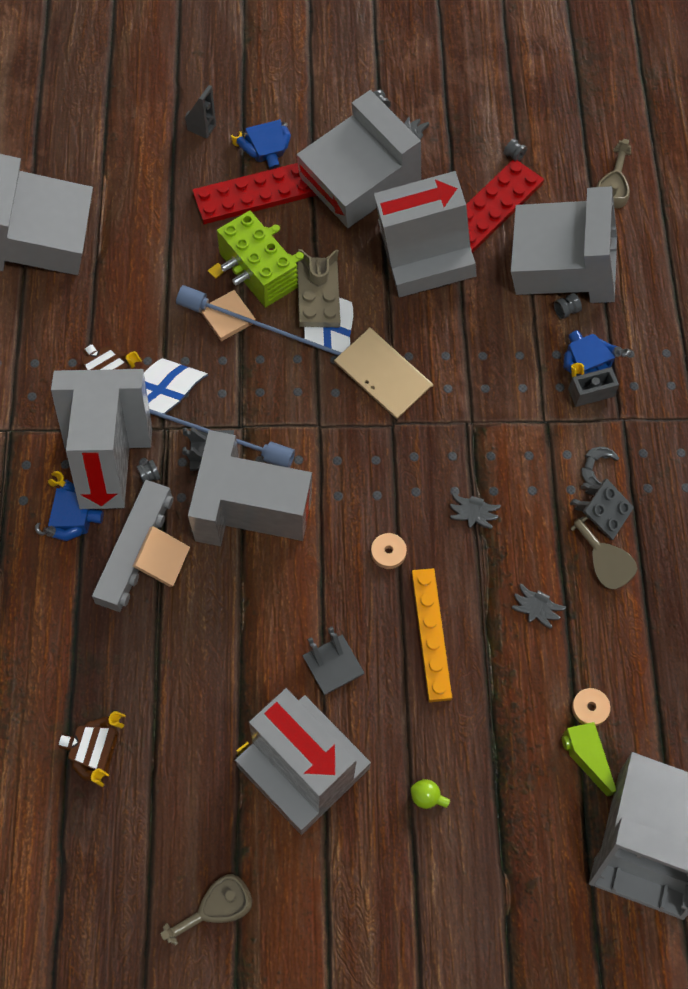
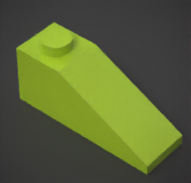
[562,722,617,797]

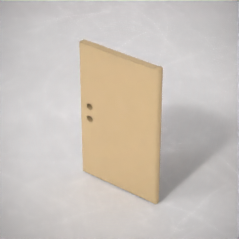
[334,327,433,419]

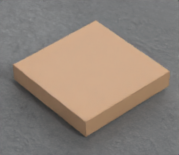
[200,290,256,341]
[132,526,190,587]

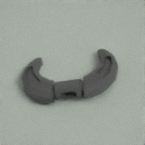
[581,446,619,485]

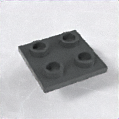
[182,427,234,471]
[570,479,634,540]
[302,626,365,696]

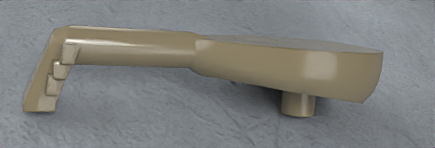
[596,139,631,208]
[571,516,638,590]
[160,874,253,945]

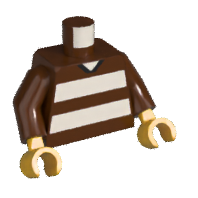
[81,345,142,370]
[59,711,125,787]

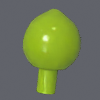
[411,779,450,809]

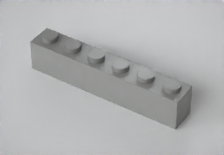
[92,480,173,612]

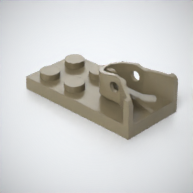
[297,249,341,327]

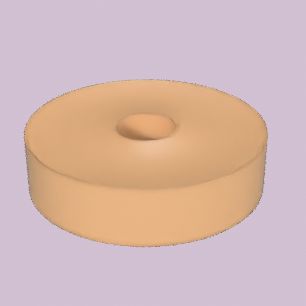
[371,533,407,569]
[572,688,610,726]

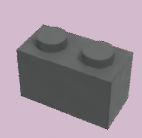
[568,367,619,407]

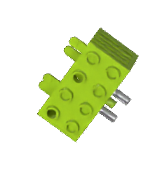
[217,211,304,308]

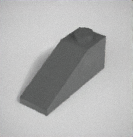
[185,85,216,139]

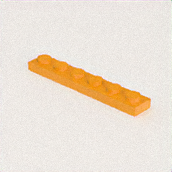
[412,568,452,702]

